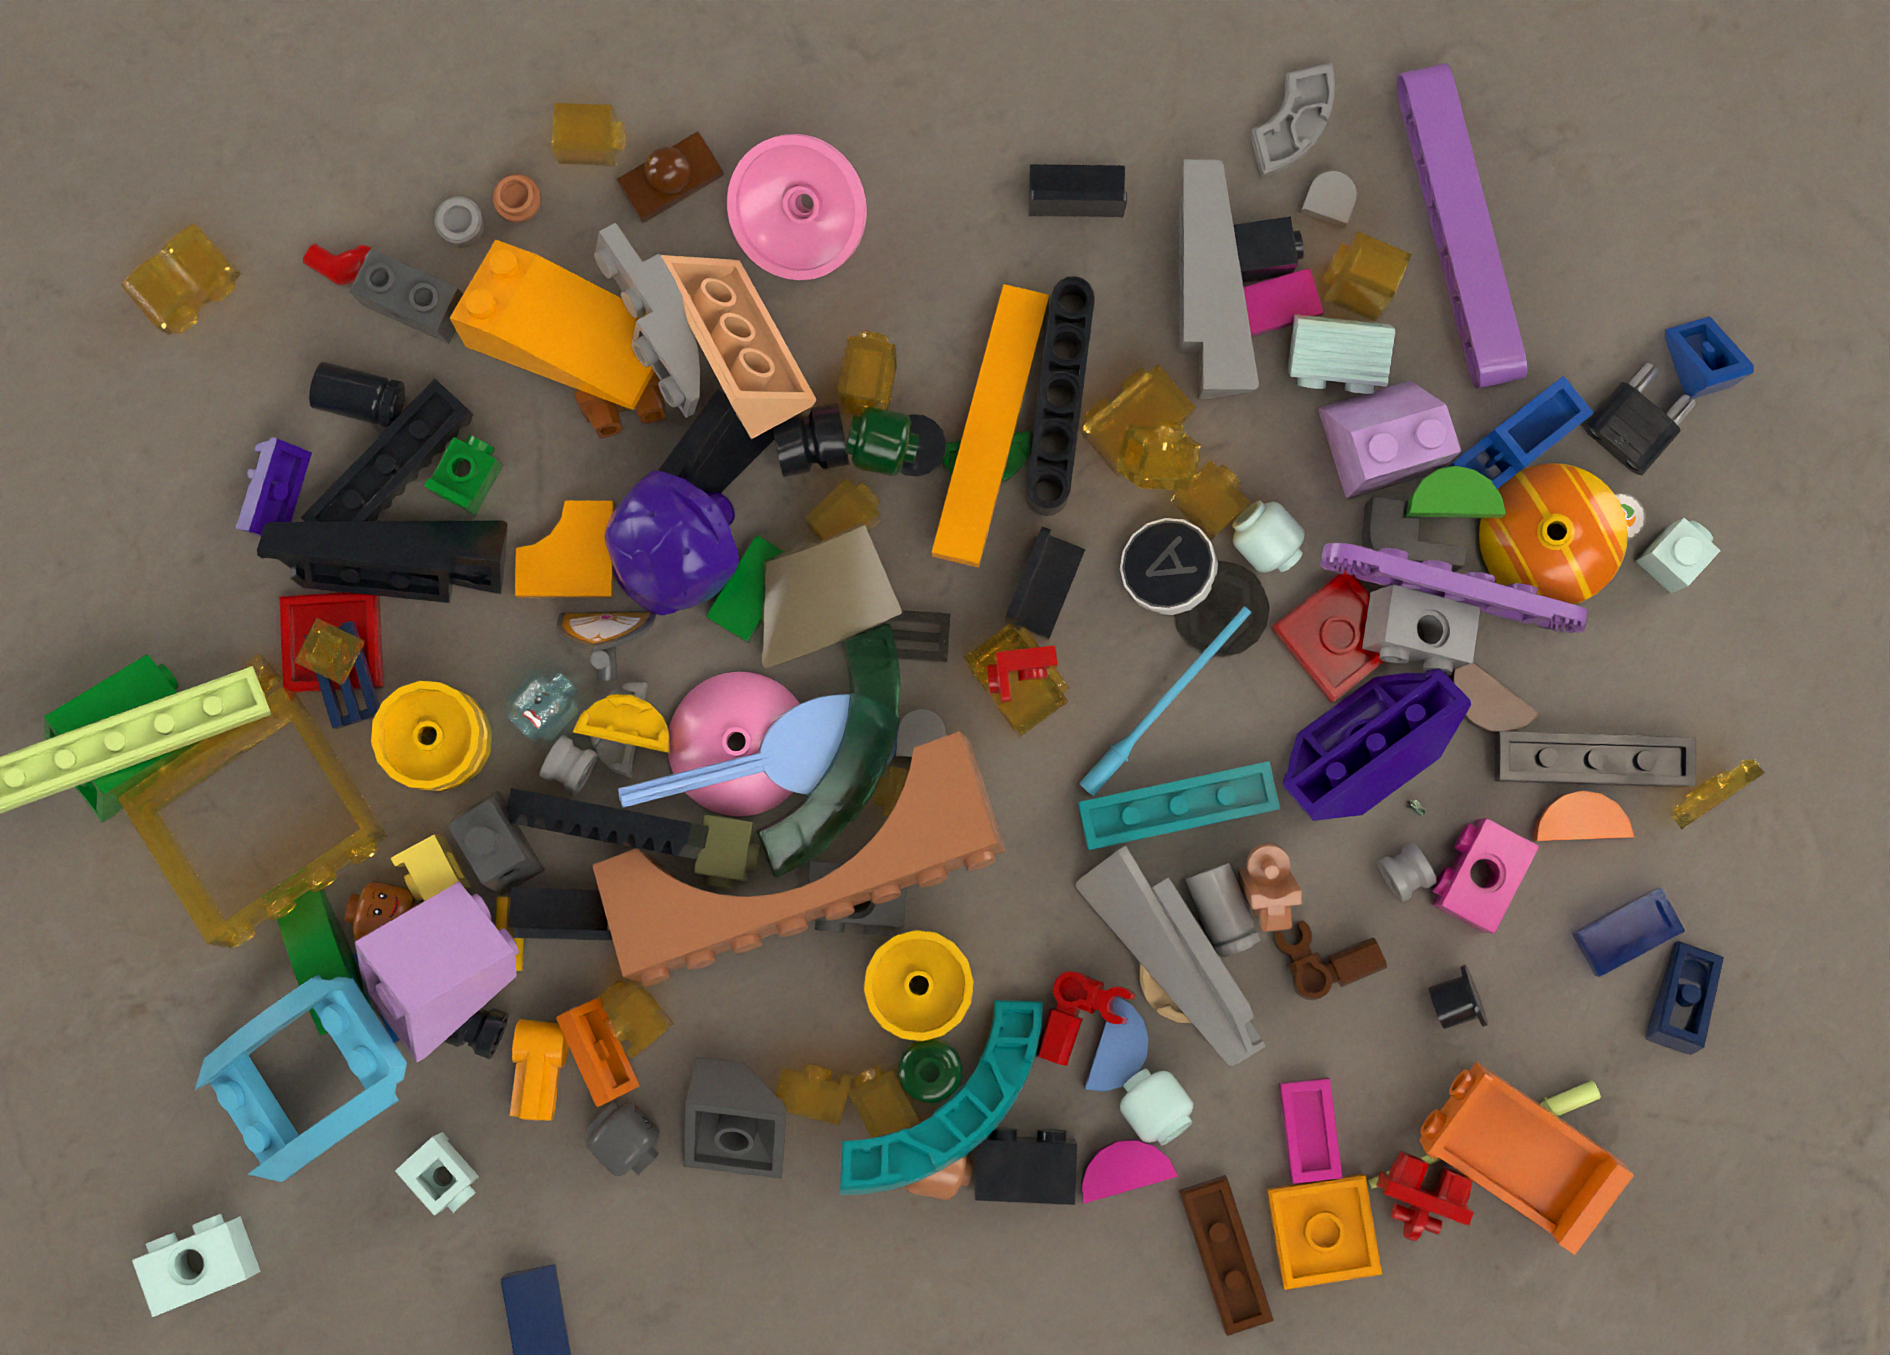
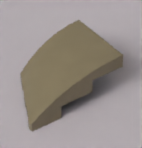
[760,523,903,668]

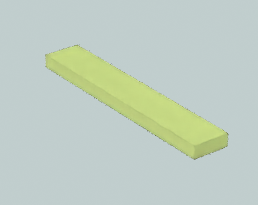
[0,666,272,814]

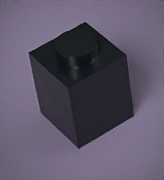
[1233,216,1304,282]

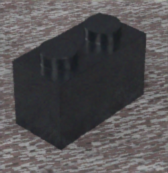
[975,1127,1077,1205]

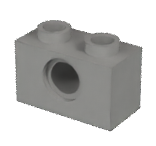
[1362,584,1480,675]

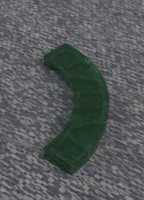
[756,624,901,878]

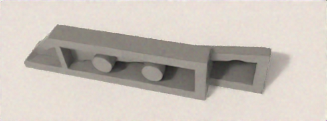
[1076,846,1266,1066]

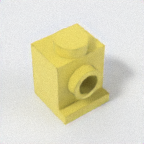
[391,834,471,901]

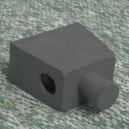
[447,791,545,895]

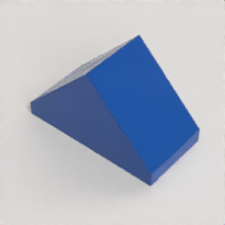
[1665,316,1754,401]

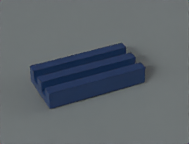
[305,621,380,729]

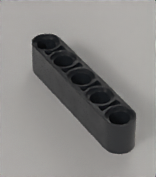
[1026,276,1095,516]

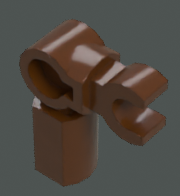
[1273,920,1387,1000]

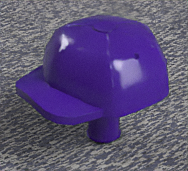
[605,471,739,615]

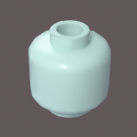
[1232,500,1305,573]
[1120,1069,1193,1145]

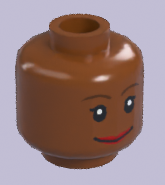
[345,881,419,941]

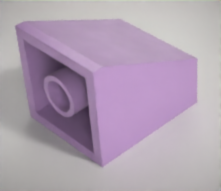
[1318,380,1461,499]
[355,881,519,1063]

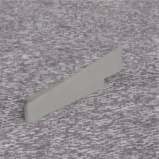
[1179,159,1259,399]

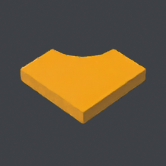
[515,500,615,598]

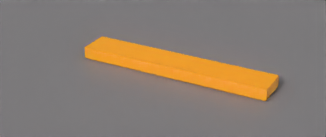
[931,284,1050,568]

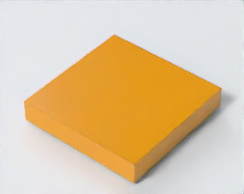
[1266,1173,1382,1290]

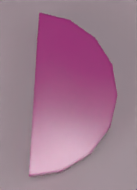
[1081,1139,1178,1204]

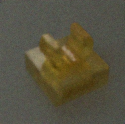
[295,618,365,685]

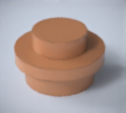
[493,174,541,223]

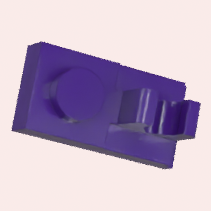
[236,437,312,537]

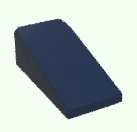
[1646,941,1724,1055]

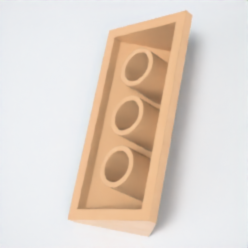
[661,255,817,439]

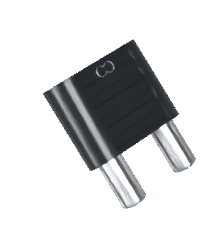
[1584,363,1696,475]

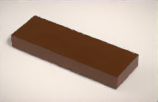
[1179,1175,1274,1336]

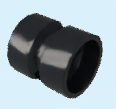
[773,403,850,477]

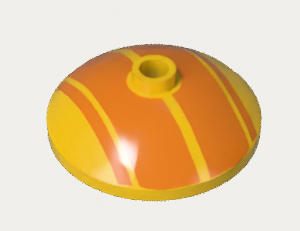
[1479,463,1628,605]

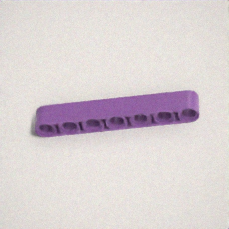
[1397,63,1527,389]

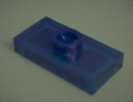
[1572,887,1685,977]

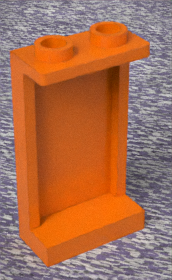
[1419,1061,1634,1255]

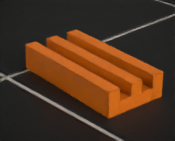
[556,997,640,1107]

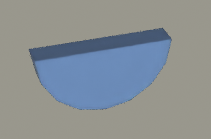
[1084,997,1149,1092]

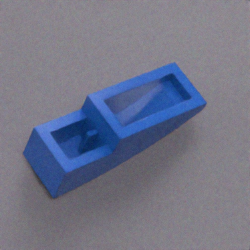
[1446,376,1594,489]

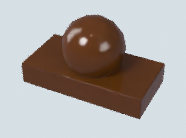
[617,131,724,223]

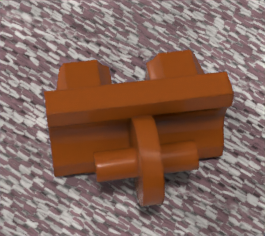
[574,372,666,439]

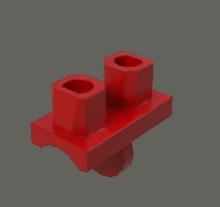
[1376,1151,1474,1242]

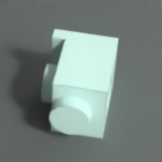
[395,1132,479,1216]

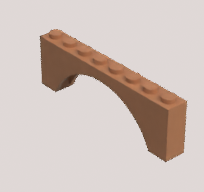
[592,731,1006,986]

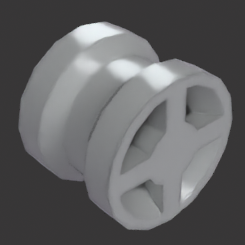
[539,735,598,796]
[1377,841,1437,903]

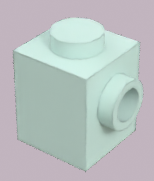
[1635,518,1721,593]

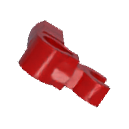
[1036,971,1136,1066]

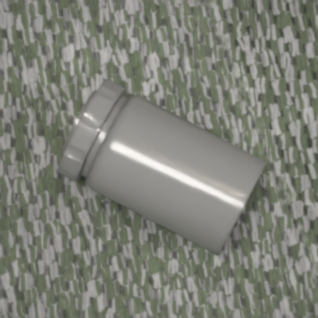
[1185,862,1261,957]

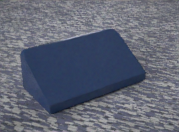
[501,1264,571,1355]

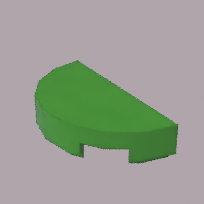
[1405,466,1506,518]

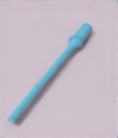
[1079,606,1252,796]

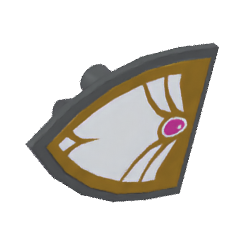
[557,612,657,681]

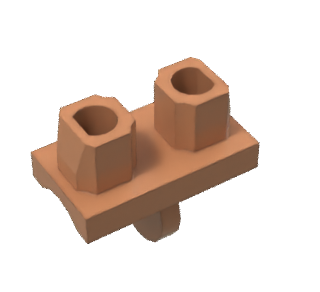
[1238,843,1302,931]

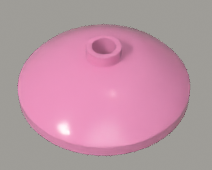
[727,134,867,280]
[668,672,800,817]

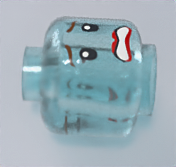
[507,670,580,742]

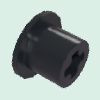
[900,414,946,477]
[1429,964,1488,1029]

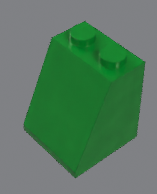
[44,654,205,823]

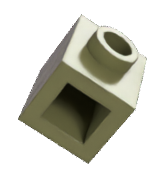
[694,814,761,889]

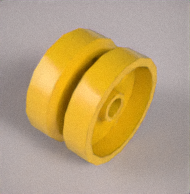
[371,681,492,792]
[864,930,974,1041]

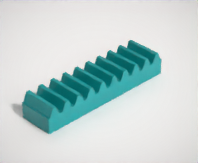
[1077,761,1280,850]

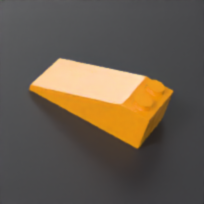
[450,239,654,410]

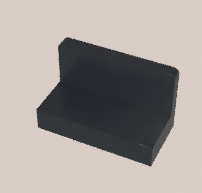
[1029,164,1127,217]
[1005,526,1086,640]
[506,887,613,941]

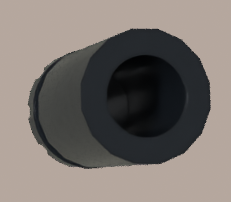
[309,362,405,427]

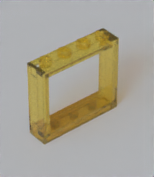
[117,687,388,948]

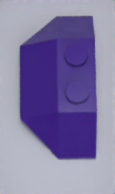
[1282,668,1472,821]

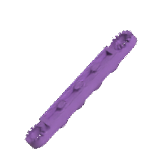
[1320,543,1588,633]

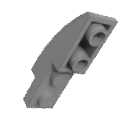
[594,222,700,418]

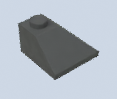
[684,1057,787,1179]

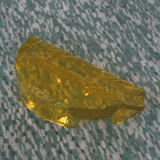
[1671,759,1765,830]

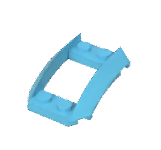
[195,975,407,1182]

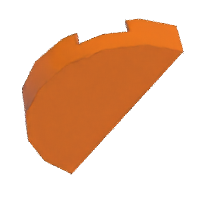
[1533,790,1634,841]

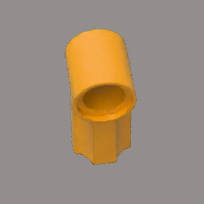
[510,1018,569,1121]

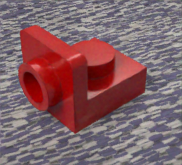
[987,645,1058,704]

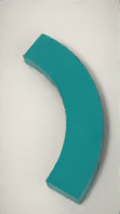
[840,1000,1043,1195]

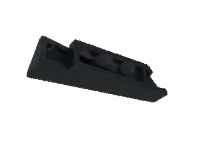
[658,389,802,494]
[257,520,508,603]

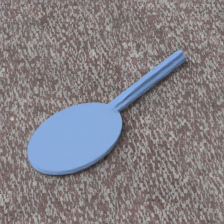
[618,694,899,808]

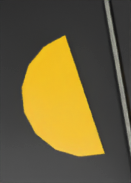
[573,694,670,754]

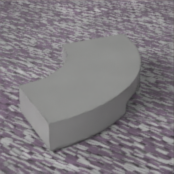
[1250,62,1335,179]

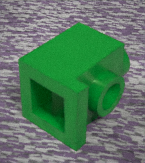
[424,435,503,516]

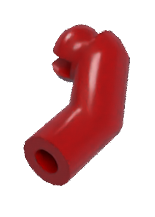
[303,244,372,285]

